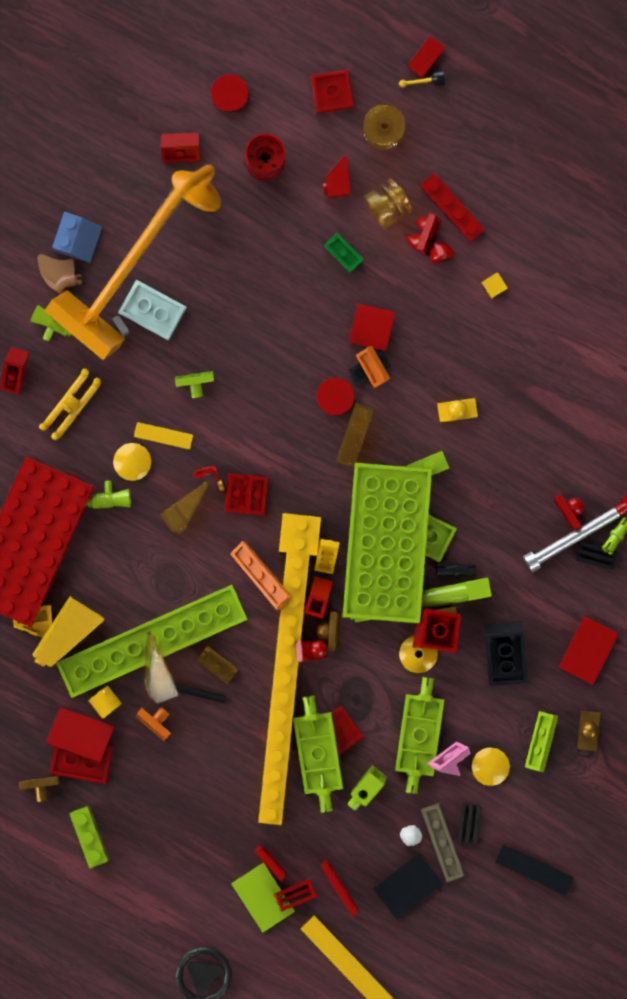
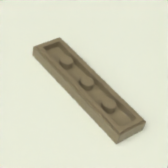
[421,803,464,883]

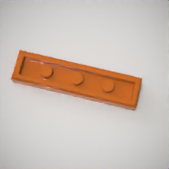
[230,541,292,610]

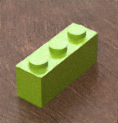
[69,805,109,868]

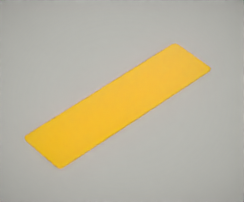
[134,422,193,449]

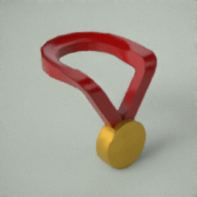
[192,465,225,492]

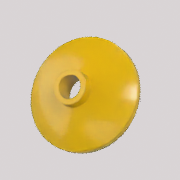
[399,635,438,673]

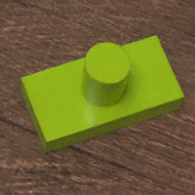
[175,371,214,398]
[407,451,449,476]

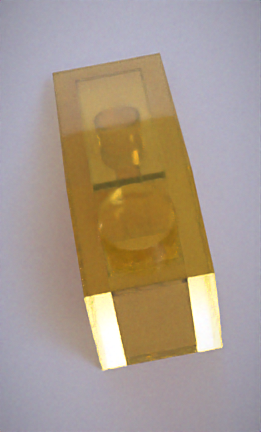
[336,403,374,467]
[160,481,209,534]

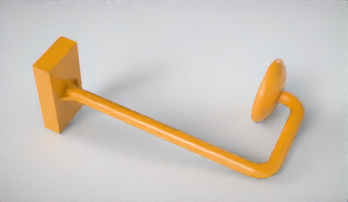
[44,165,221,360]

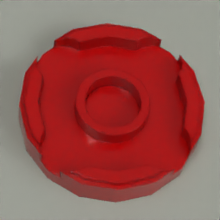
[211,74,249,113]
[316,377,354,416]

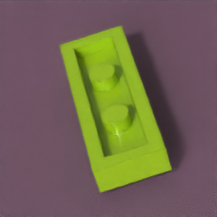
[525,711,558,772]

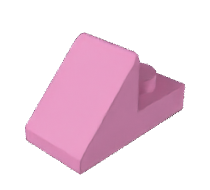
[428,741,471,776]

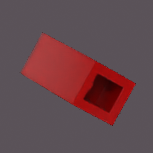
[304,576,333,618]

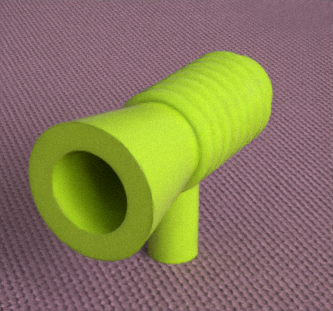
[30,305,72,341]
[88,481,131,509]

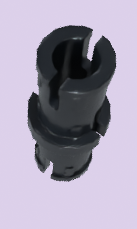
[436,563,476,578]

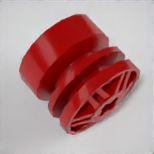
[245,133,285,181]

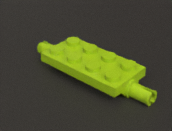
[395,677,444,794]
[293,696,344,812]

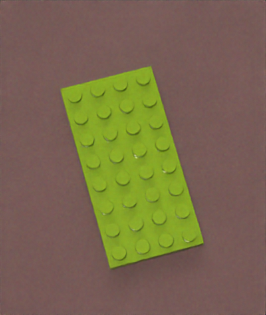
[343,463,432,623]

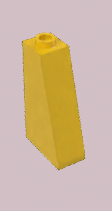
[32,596,104,667]

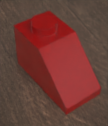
[323,156,351,199]
[0,347,29,394]

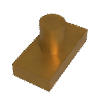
[19,776,60,802]

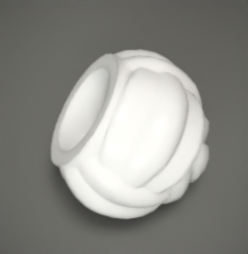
[400,825,422,846]

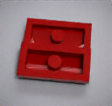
[349,303,395,351]
[224,473,268,516]

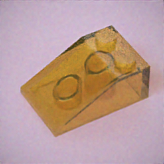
[144,631,178,704]

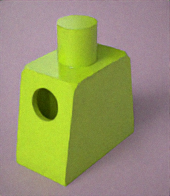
[347,765,387,811]

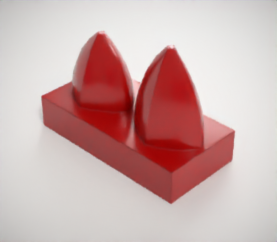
[405,213,442,256]

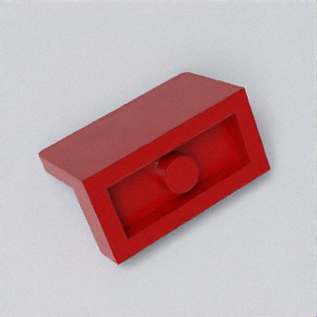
[161,133,200,163]

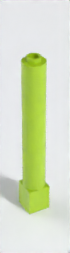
[350,578,492,623]

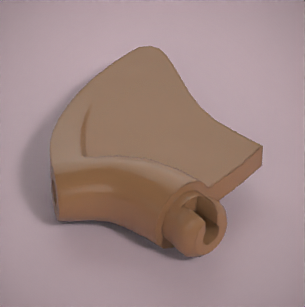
[37,254,83,294]

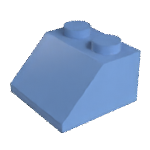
[52,211,103,263]

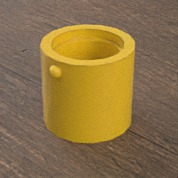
[89,686,122,719]

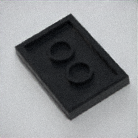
[373,853,443,919]

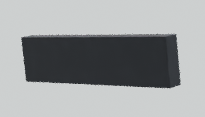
[495,844,573,895]

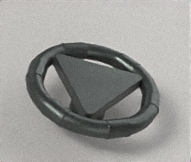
[175,947,232,999]

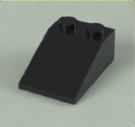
[484,621,528,686]

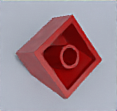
[413,609,461,653]

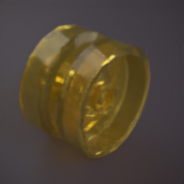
[363,104,406,150]

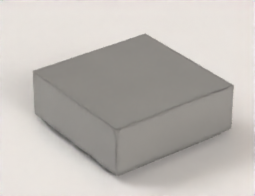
[112,315,130,337]

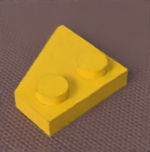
[13,604,53,638]

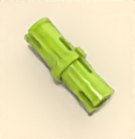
[602,517,627,555]

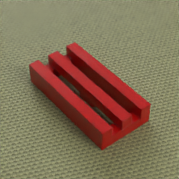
[273,879,317,912]

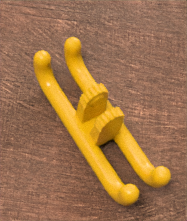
[39,368,101,440]

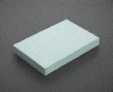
[118,280,187,341]

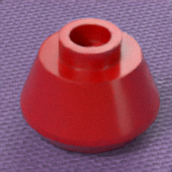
[430,241,455,264]

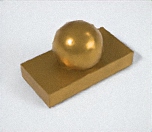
[316,612,342,651]
[577,711,601,751]

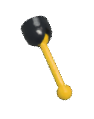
[399,70,445,88]

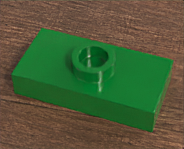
[323,233,364,274]

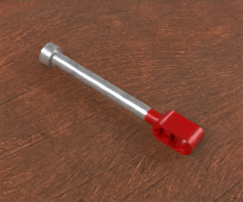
[523,495,627,573]

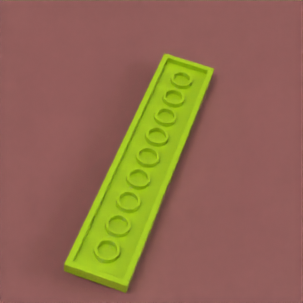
[56,585,248,698]

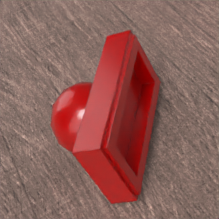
[553,494,584,530]
[296,640,328,662]

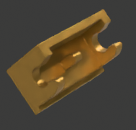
[197,646,239,684]

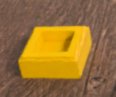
[481,272,508,299]

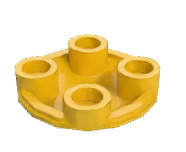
[113,443,152,481]
[472,747,510,786]

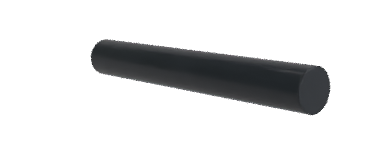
[169,682,226,703]

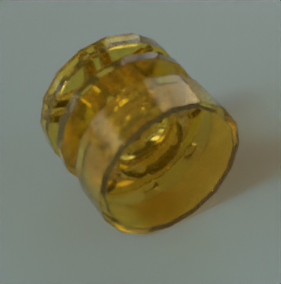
[363,178,413,229]

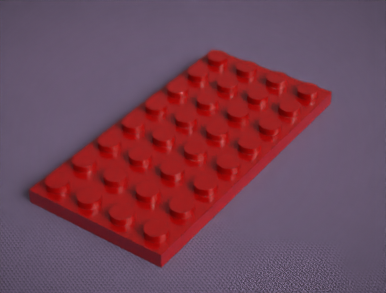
[0,457,95,628]

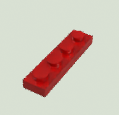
[420,173,485,243]

